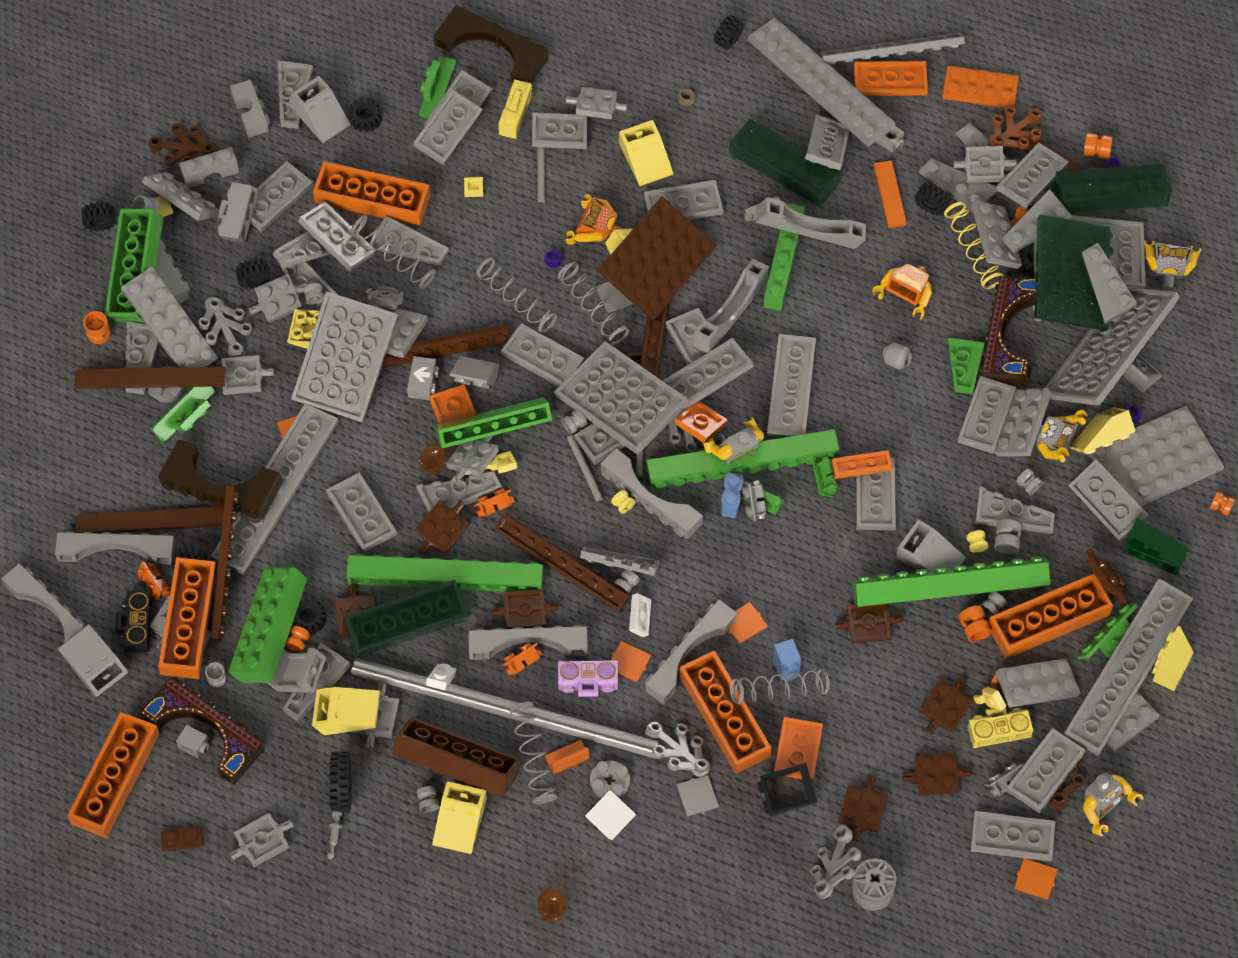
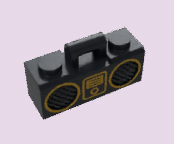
[115,591,152,653]

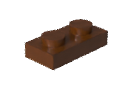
[161,825,203,852]

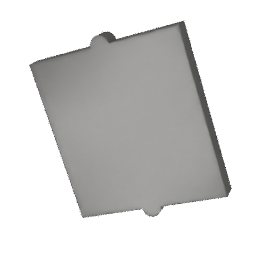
[595,281,633,313]
[677,775,719,817]

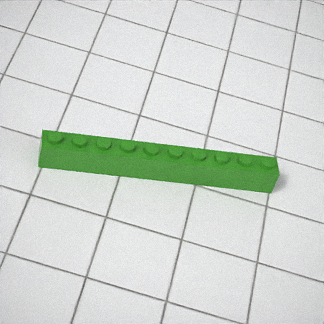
[647,429,839,489]
[347,554,543,592]
[853,556,1050,607]

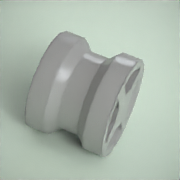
[304,283,324,305]

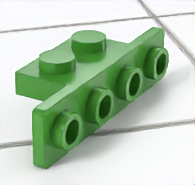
[419,56,456,118]
[151,387,215,442]
[1077,603,1138,659]

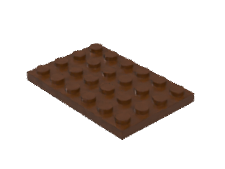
[597,196,717,321]

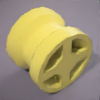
[611,490,636,514]
[966,530,989,553]

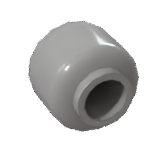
[883,342,912,370]

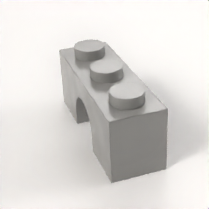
[230,79,270,138]
[179,147,239,188]

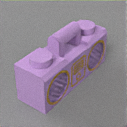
[558,661,618,697]

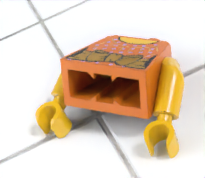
[565,194,623,245]
[873,264,932,320]

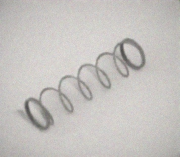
[351,215,436,289]
[476,258,557,333]
[558,262,629,345]
[730,669,830,704]
[509,701,558,805]

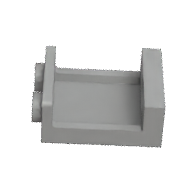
[267,648,326,692]

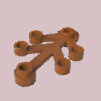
[988,106,1042,150]

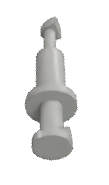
[328,811,343,859]

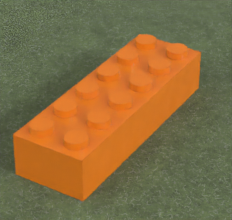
[313,161,431,227]
[159,557,216,679]
[989,574,1113,660]
[679,650,772,774]
[67,712,160,839]

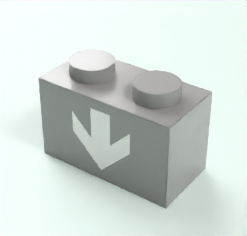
[407,356,440,400]

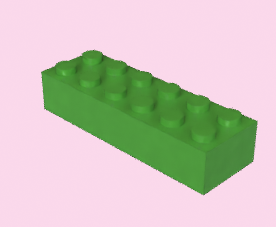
[105,209,163,323]
[228,567,308,683]

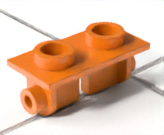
[473,488,515,518]
[138,561,170,602]
[501,642,542,676]

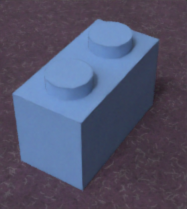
[773,639,801,681]

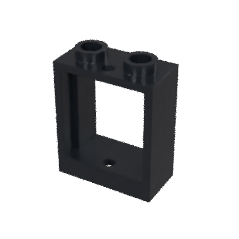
[757,763,817,817]

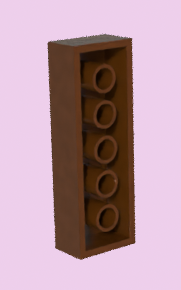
[392,717,521,797]

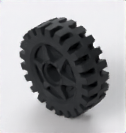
[329,751,352,811]

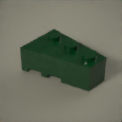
[1123,518,1188,575]

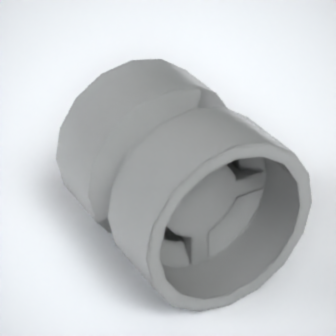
[994,519,1022,555]

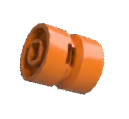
[1083,132,1113,159]
[83,311,111,344]
[958,606,992,642]

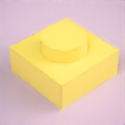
[464,177,483,197]

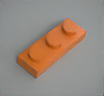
[832,450,892,479]

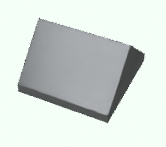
[1123,353,1163,393]

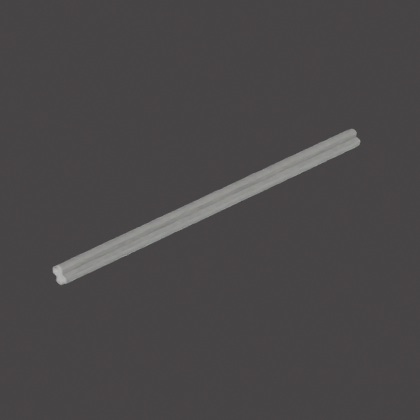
[351,658,659,758]

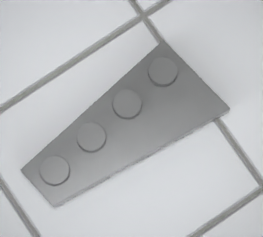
[277,60,313,129]
[369,216,450,266]
[1082,243,1137,324]
[125,321,160,395]
[283,643,351,722]

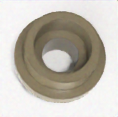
[677,89,695,106]

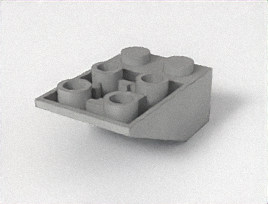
[288,76,351,143]
[450,356,499,389]
[896,519,966,572]
[57,624,128,697]

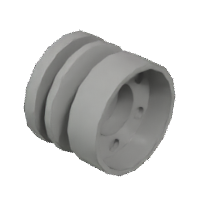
[852,859,897,910]

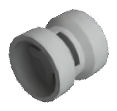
[133,196,159,212]
[561,410,587,435]
[1016,468,1043,495]
[613,569,640,594]
[980,592,1007,618]
[205,662,227,688]
[416,786,440,813]

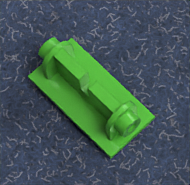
[812,457,838,498]
[742,483,784,515]

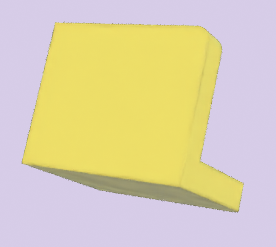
[156,196,173,217]

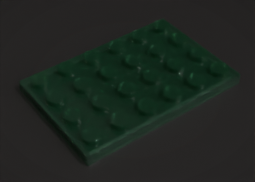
[1034,214,1110,331]

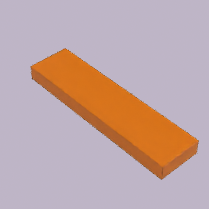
[873,160,907,228]

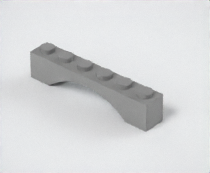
[756,197,866,249]
[693,259,769,353]
[601,448,703,539]
[55,531,176,565]
[1,564,85,642]
[645,600,737,705]
[469,625,588,660]

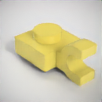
[483,451,517,474]
[973,687,1006,711]

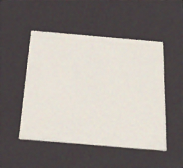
[585,790,636,840]

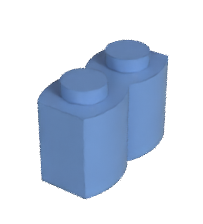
[721,473,743,518]

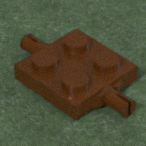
[415,500,469,555]
[1085,548,1128,606]
[334,585,378,648]
[491,589,558,629]
[835,604,903,644]
[919,677,974,735]
[902,753,971,796]
[839,776,888,842]

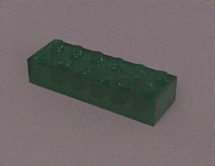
[729,118,842,208]
[1053,164,1172,213]
[342,580,469,658]

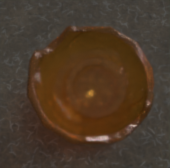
[418,446,448,474]
[537,888,568,922]

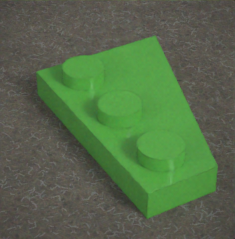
[948,338,985,395]

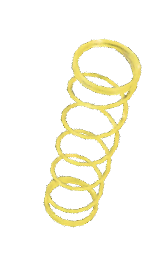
[944,202,1005,289]

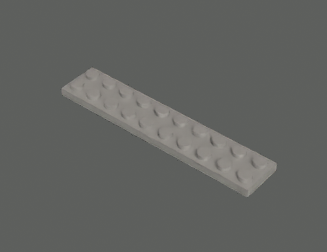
[748,17,895,147]
[574,338,754,465]
[210,403,339,575]
[1064,579,1193,756]

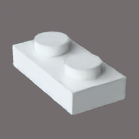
[629,593,651,637]
[426,664,456,690]

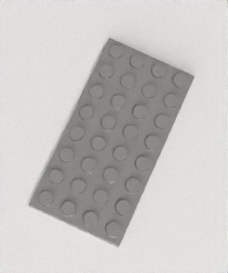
[1045,287,1180,406]

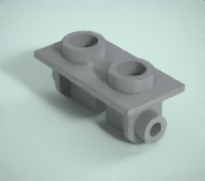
[742,480,766,522]
[984,763,1024,797]

